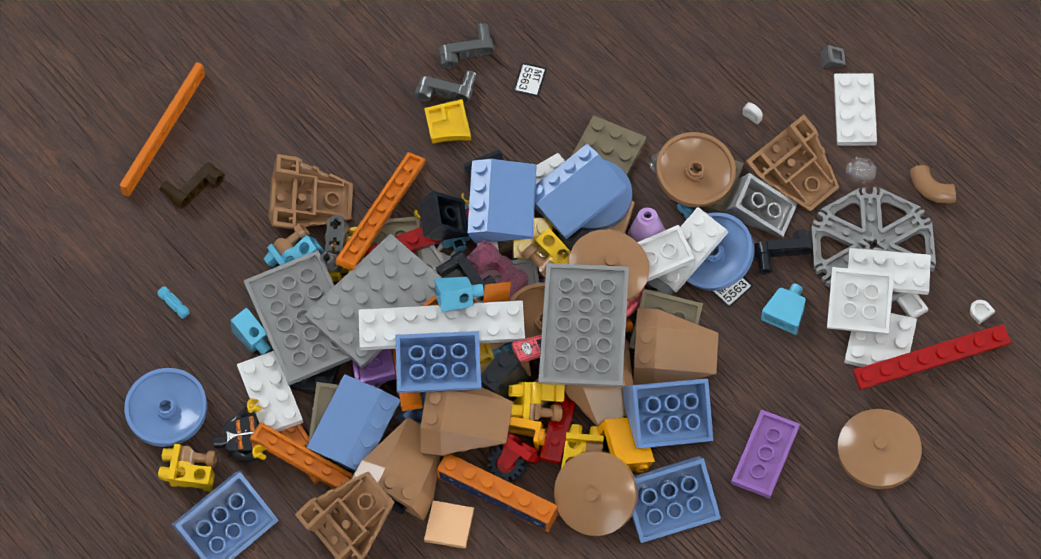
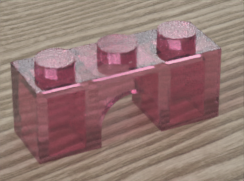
[467,240,529,301]

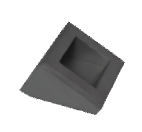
[820,45,846,68]

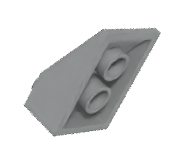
[724,173,797,238]

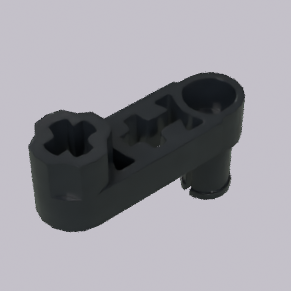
[755,229,813,275]
[435,251,496,300]

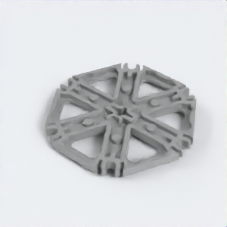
[811,187,936,302]

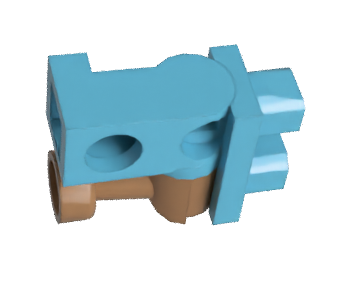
[264,223,325,267]

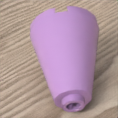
[627,208,665,242]

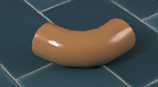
[910,165,956,204]

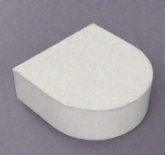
[742,103,763,124]
[970,300,995,325]

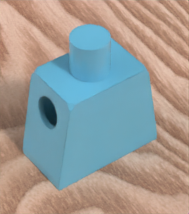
[434,277,484,312]
[761,283,806,335]
[231,308,272,355]

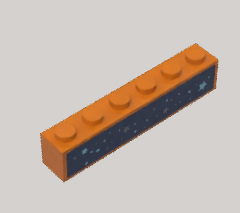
[437,454,558,532]

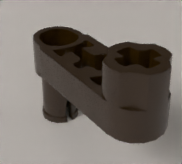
[159,162,225,209]

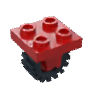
[487,432,540,482]

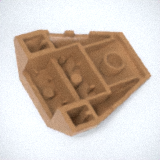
[745,115,839,212]
[268,154,353,229]
[633,308,719,385]
[564,343,633,427]
[420,387,513,456]
[352,417,440,521]
[295,472,395,559]

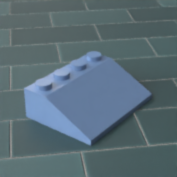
[534,144,628,239]
[467,159,537,243]
[395,331,481,393]
[307,374,400,472]
[623,379,713,448]
[631,456,721,543]
[171,472,279,559]

